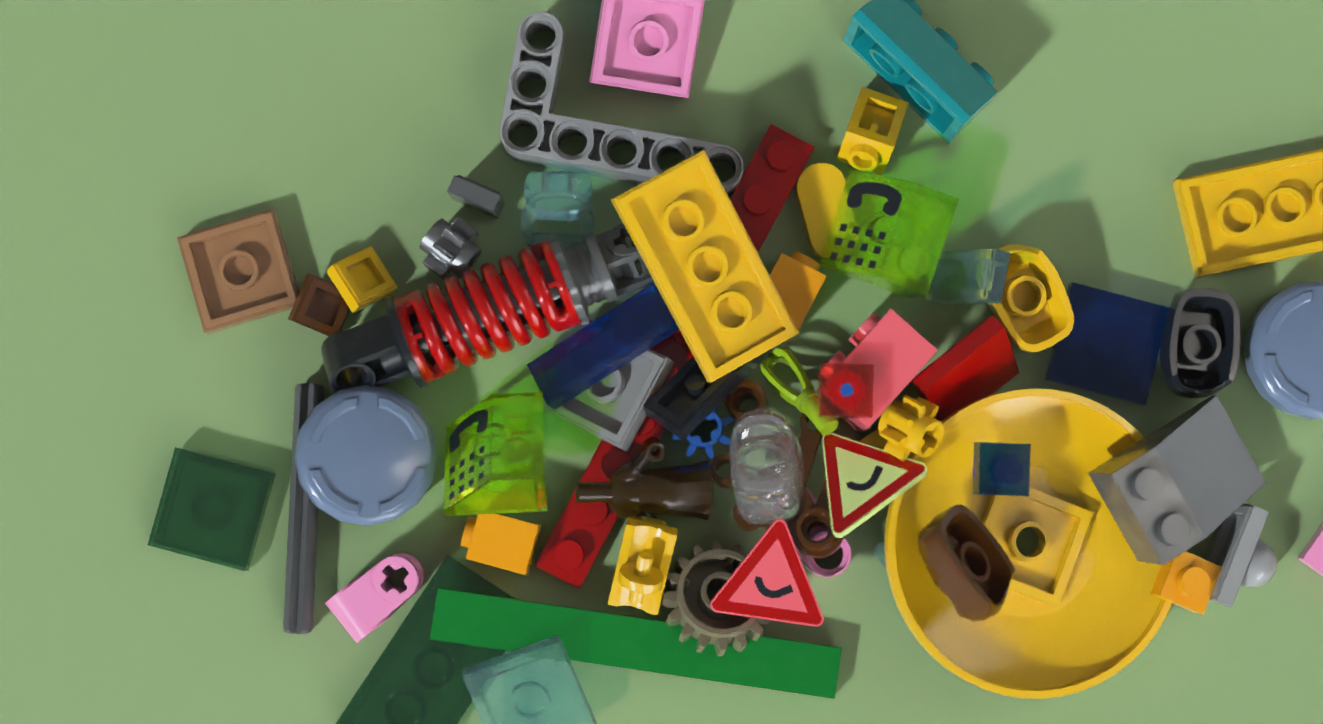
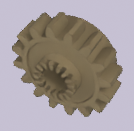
[661,541,770,656]

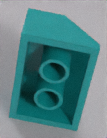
[843,0,998,144]

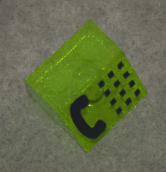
[819,170,959,298]
[444,392,548,516]

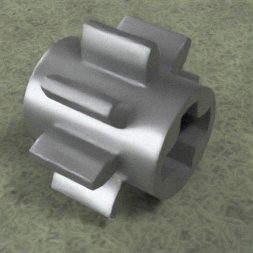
[419,216,482,280]

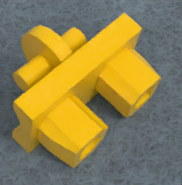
[608,516,678,615]

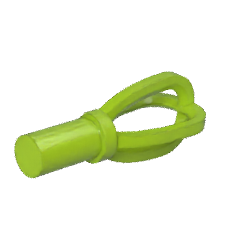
[760,348,839,436]

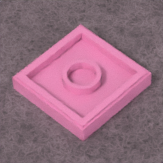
[589,0,705,98]

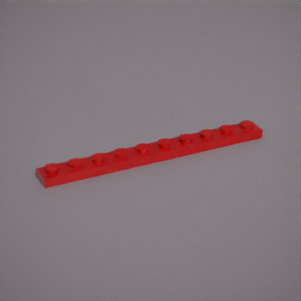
[534,124,814,589]

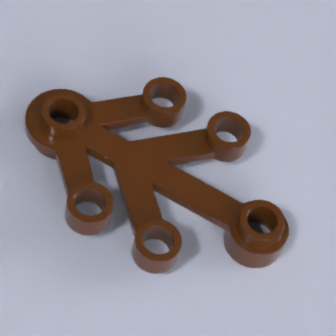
[710,380,844,558]

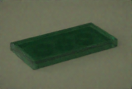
[336,554,516,724]

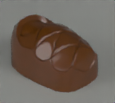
[917,504,1016,621]

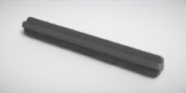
[283,383,324,634]

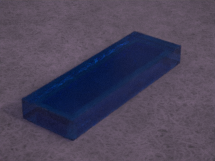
[527,283,679,410]

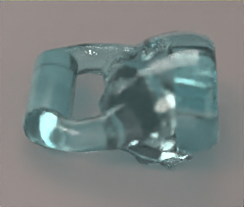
[520,171,594,248]

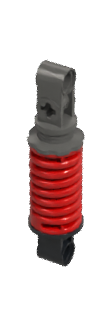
[321,223,654,394]

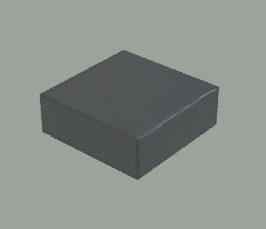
[447,175,505,219]

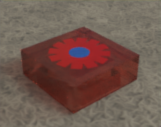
[818,363,874,418]

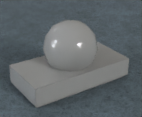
[1205,504,1277,607]

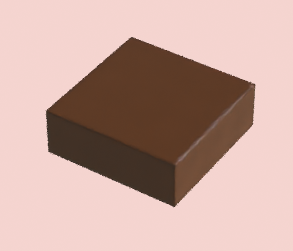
[288,273,350,336]

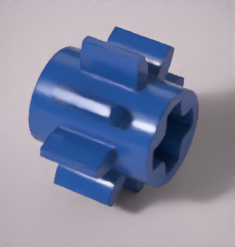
[672,405,733,460]

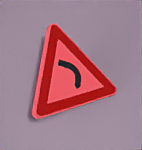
[710,519,824,627]

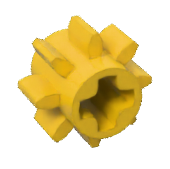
[878,395,944,461]

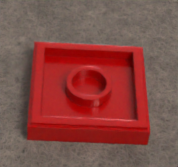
[913,316,1020,421]

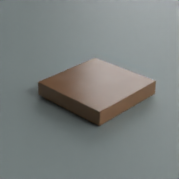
[177,209,299,334]

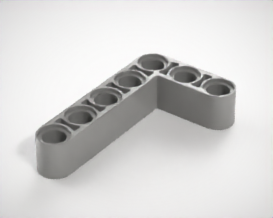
[500,12,744,195]

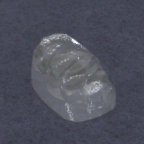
[729,408,804,524]

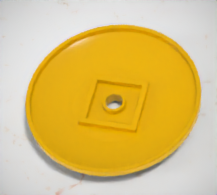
[884,388,1172,699]

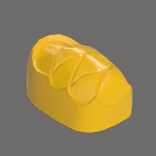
[979,244,1074,352]

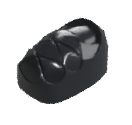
[1159,288,1240,398]

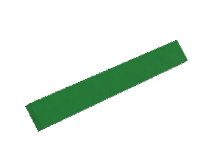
[430,588,842,699]

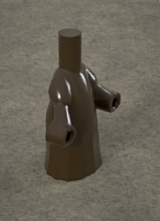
[576,437,713,520]

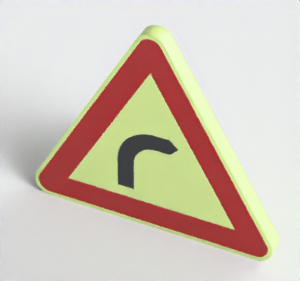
[822,433,928,538]

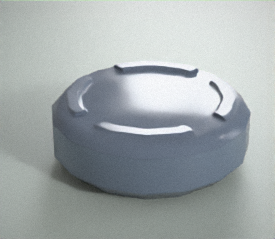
[1243,280,1323,420]
[294,385,437,526]

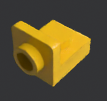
[837,87,909,175]

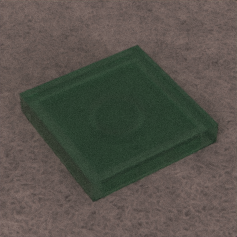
[148,447,276,571]

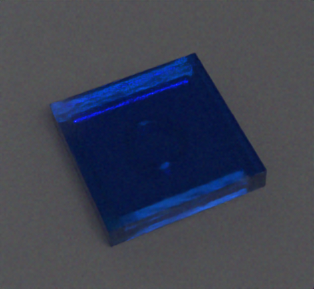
[1045,282,1169,405]

